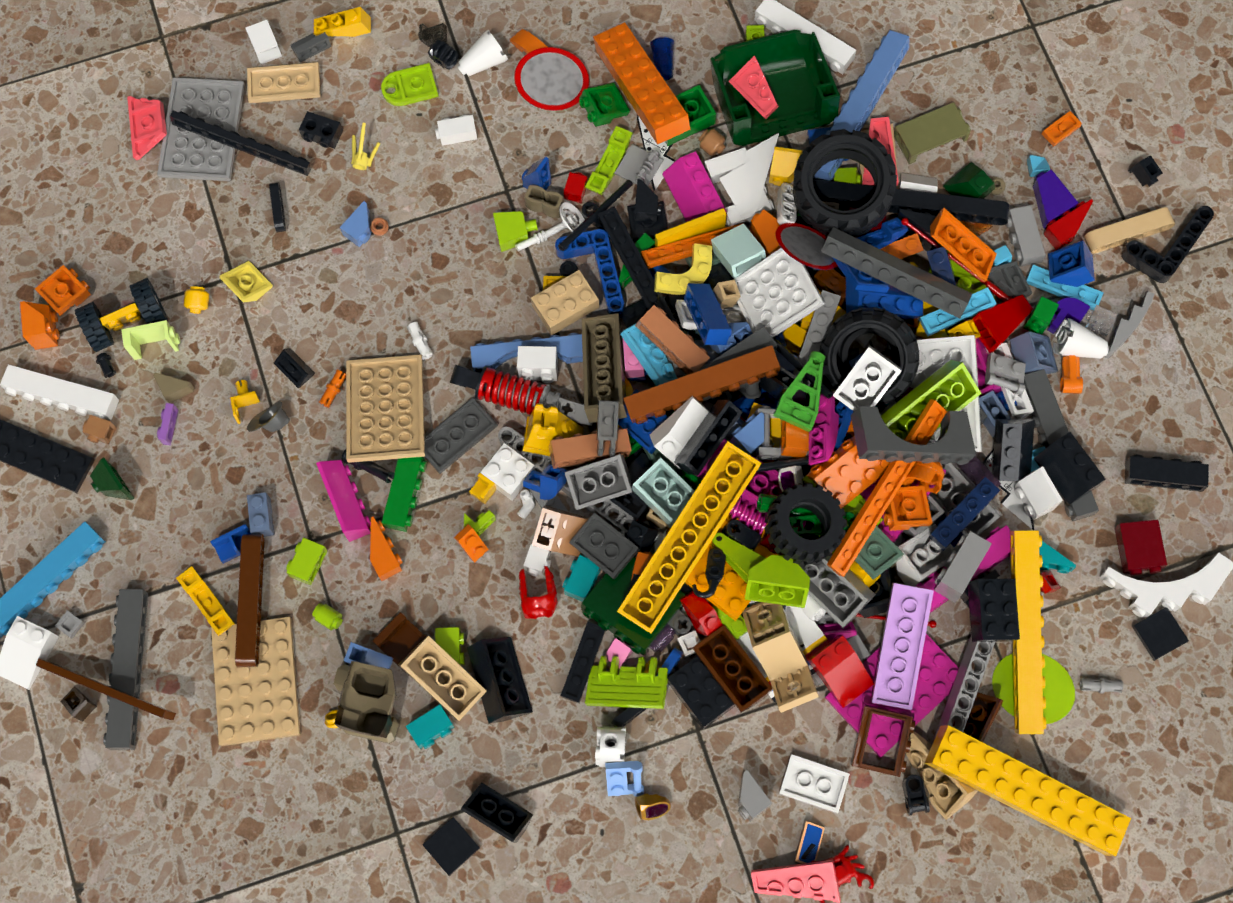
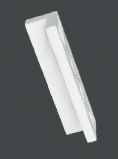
[985,343,1034,419]

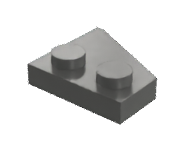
[988,261,1032,298]

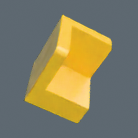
[469,473,497,504]

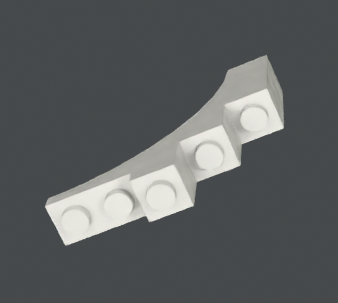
[1100,553,1233,619]

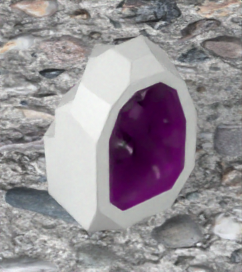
[778,466,804,492]

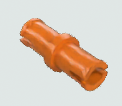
[319,369,346,408]

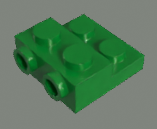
[579,83,630,127]

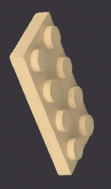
[247,62,321,103]

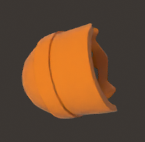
[902,461,945,494]

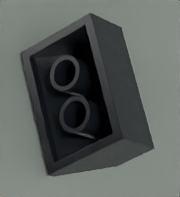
[992,419,1035,481]
[1034,432,1106,506]
[461,782,533,843]

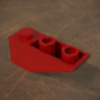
[1043,199,1093,251]

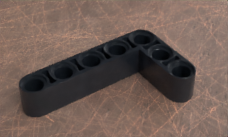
[1121,206,1214,283]

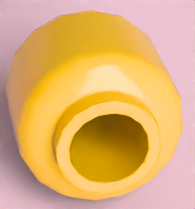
[184,286,209,314]

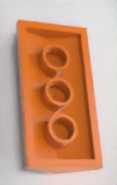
[930,208,997,282]

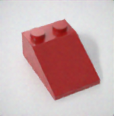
[806,635,874,708]

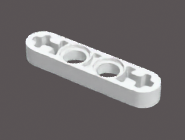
[777,183,796,225]

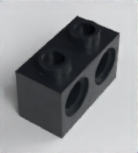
[299,111,343,149]

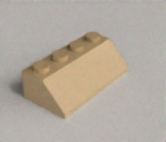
[398,636,486,721]

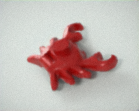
[811,845,874,903]

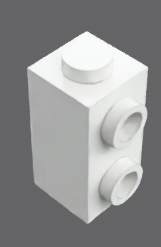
[435,115,477,146]

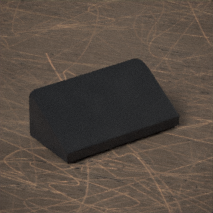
[274,349,315,388]

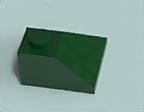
[943,162,995,199]
[90,457,134,500]

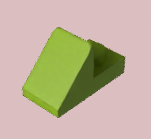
[464,510,496,536]

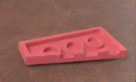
[862,117,899,186]
[751,860,841,903]

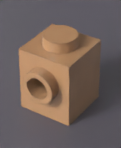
[82,415,116,445]

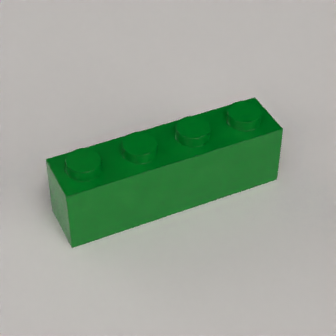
[382,457,427,532]

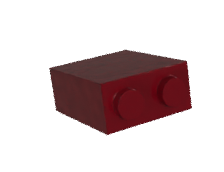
[1114,520,1168,576]

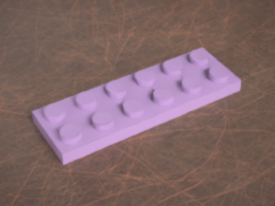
[871,583,934,710]

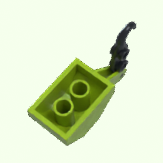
[692,533,810,608]

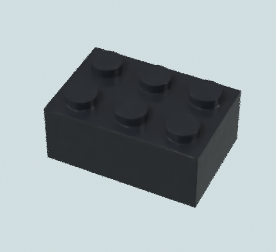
[968,579,1020,642]
[667,656,735,730]

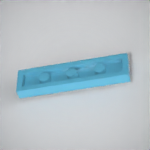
[1026,265,1104,311]
[919,287,997,336]

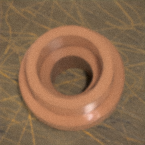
[370,218,389,236]

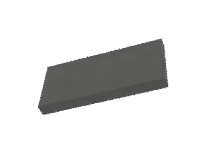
[425,397,498,474]

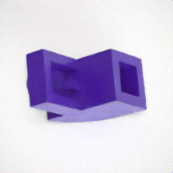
[1047,298,1090,334]

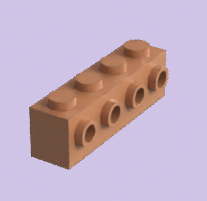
[635,305,710,375]
[549,428,632,469]

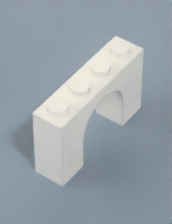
[704,147,774,227]

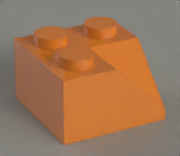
[20,301,60,350]

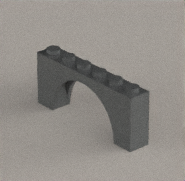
[851,406,976,465]

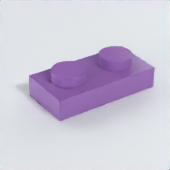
[157,403,178,446]

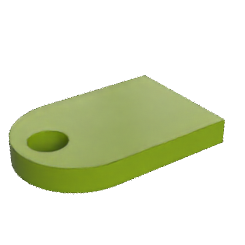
[381,63,439,106]

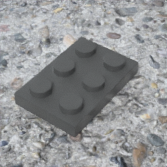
[569,513,640,580]

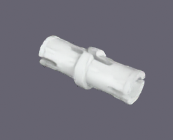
[407,322,433,360]

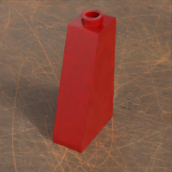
[973,294,1033,353]

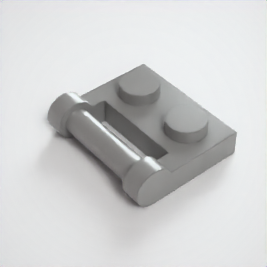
[985,352,1026,395]

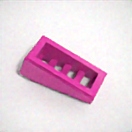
[817,622,857,641]

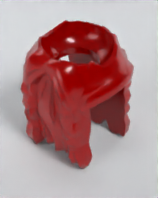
[519,566,558,620]

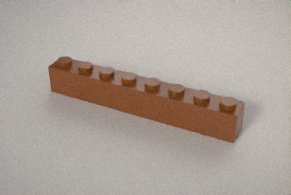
[623,345,780,424]

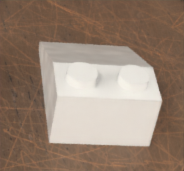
[650,396,710,469]
[0,616,59,690]

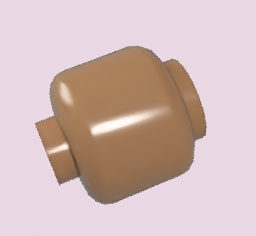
[699,129,726,156]

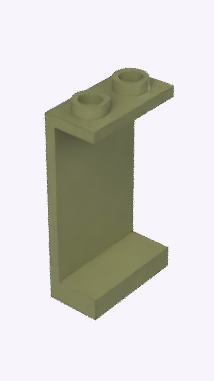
[894,102,971,164]

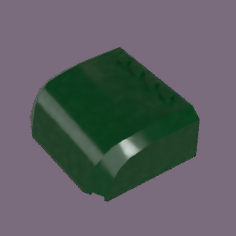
[710,30,840,146]

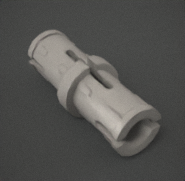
[1080,677,1123,694]

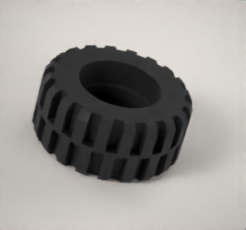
[765,483,847,565]

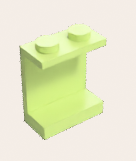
[121,320,181,360]

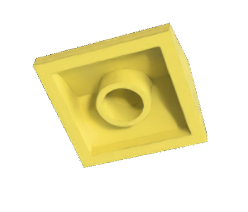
[219,261,273,303]

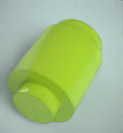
[312,603,343,630]

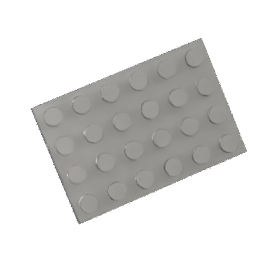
[157,78,245,181]

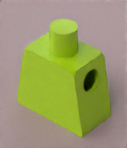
[493,211,538,252]

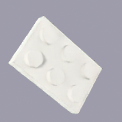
[779,754,850,814]

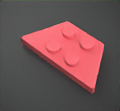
[127,96,167,160]

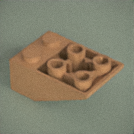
[532,505,589,558]

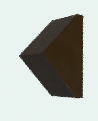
[60,686,97,722]

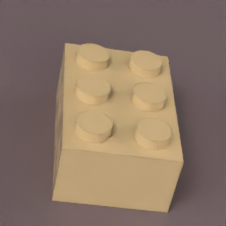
[531,270,599,336]

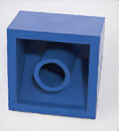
[1048,240,1095,287]

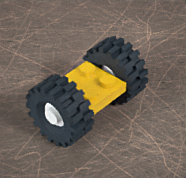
[74,278,168,352]

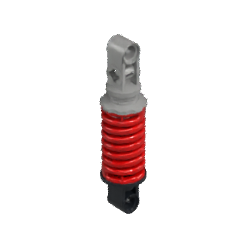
[450,365,593,426]

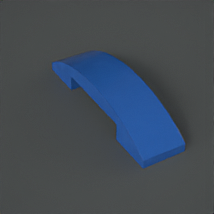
[857,218,908,249]

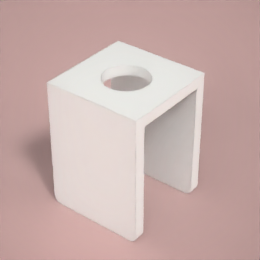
[246,20,282,64]

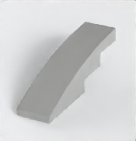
[1105,291,1155,359]

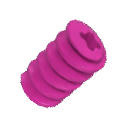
[729,497,768,535]

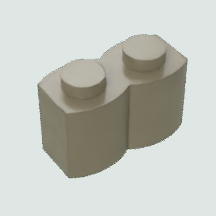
[524,185,564,218]

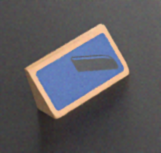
[794,821,825,864]

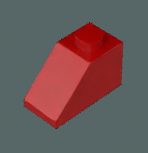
[680,591,723,637]

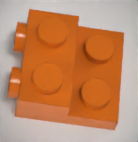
[35,265,91,316]
[883,486,932,531]

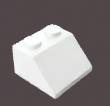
[1014,467,1063,520]

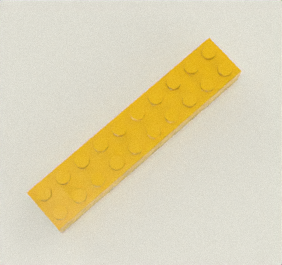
[617,441,762,634]
[925,725,1131,856]

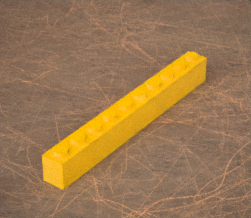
[1010,531,1046,734]

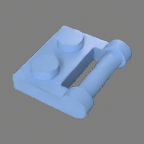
[605,761,644,797]

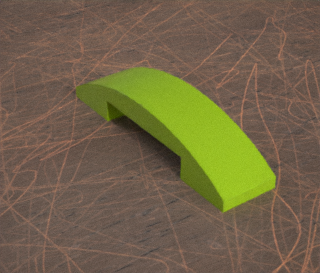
[585,126,633,195]

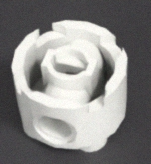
[595,726,626,767]

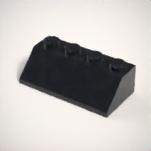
[467,637,533,724]

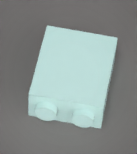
[711,223,766,279]

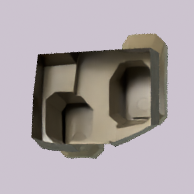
[333,661,400,744]

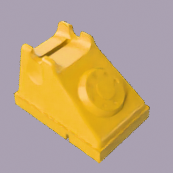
[522,403,584,456]

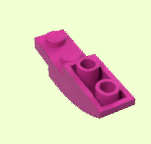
[809,393,839,465]

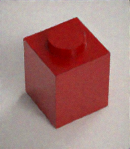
[564,172,588,204]

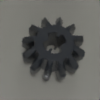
[428,40,459,70]

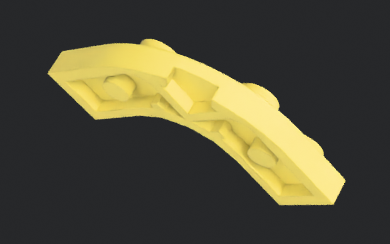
[654,243,712,295]

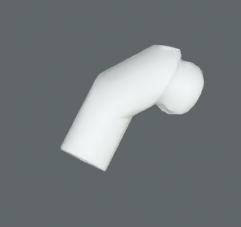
[517,489,535,519]

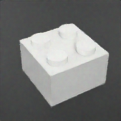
[517,346,558,383]
[480,443,536,501]

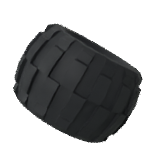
[819,307,919,406]

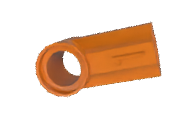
[1060,355,1083,394]

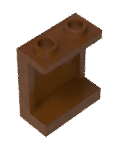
[813,269,846,310]
[373,612,426,676]

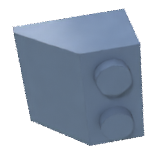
[1010,332,1058,374]

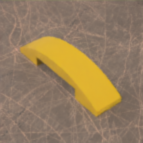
[176,566,235,636]

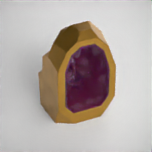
[635,793,671,821]

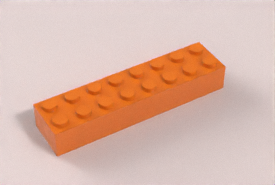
[593,22,690,145]

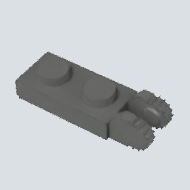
[597,400,619,457]

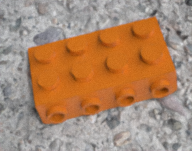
[807,436,890,509]

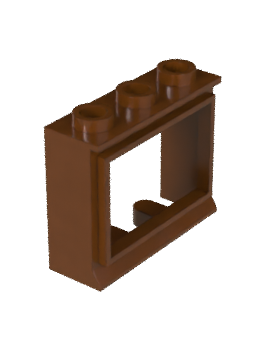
[851,704,915,777]

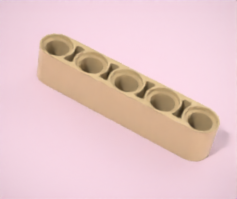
[1084,207,1175,254]

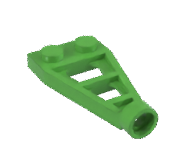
[773,351,826,432]

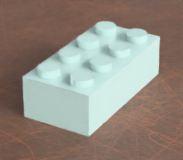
[632,458,695,528]

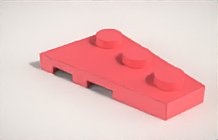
[729,55,779,119]

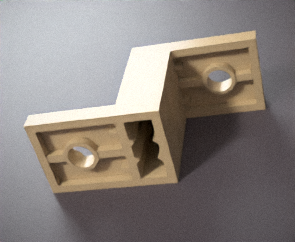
[742,602,819,713]

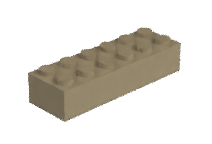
[581,313,627,423]

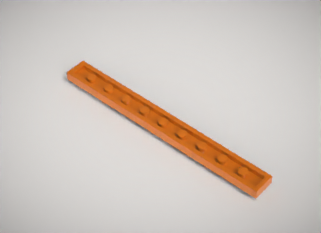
[826,399,947,577]

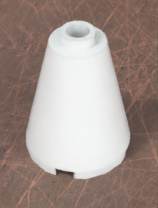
[457,30,508,77]
[1053,318,1110,359]

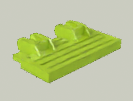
[585,656,668,709]

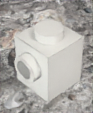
[523,544,551,577]

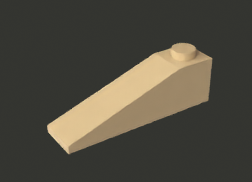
[905,732,978,820]

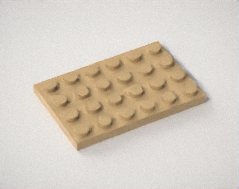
[346,355,425,463]
[211,617,301,746]

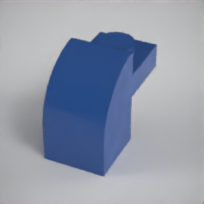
[523,464,567,500]

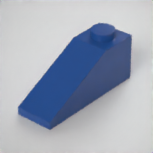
[522,157,551,190]

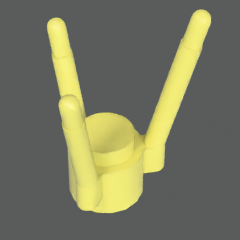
[351,122,380,170]

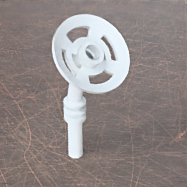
[515,202,587,251]

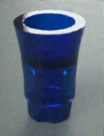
[650,37,674,81]

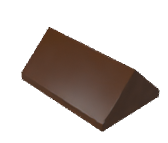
[952,692,1003,742]

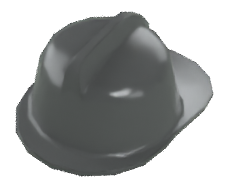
[247,401,290,432]

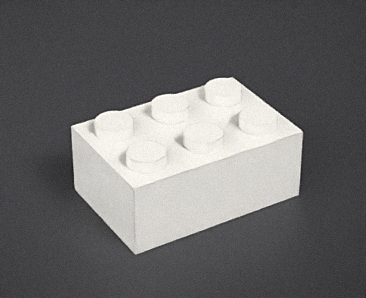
[833,345,902,411]

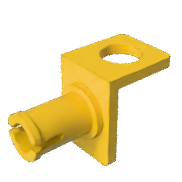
[230,380,260,424]

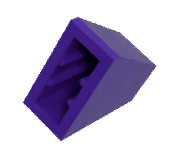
[1033,169,1078,229]

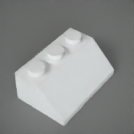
[896,524,956,586]

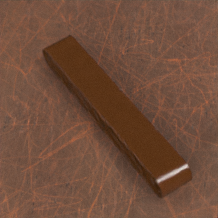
[235,534,265,668]

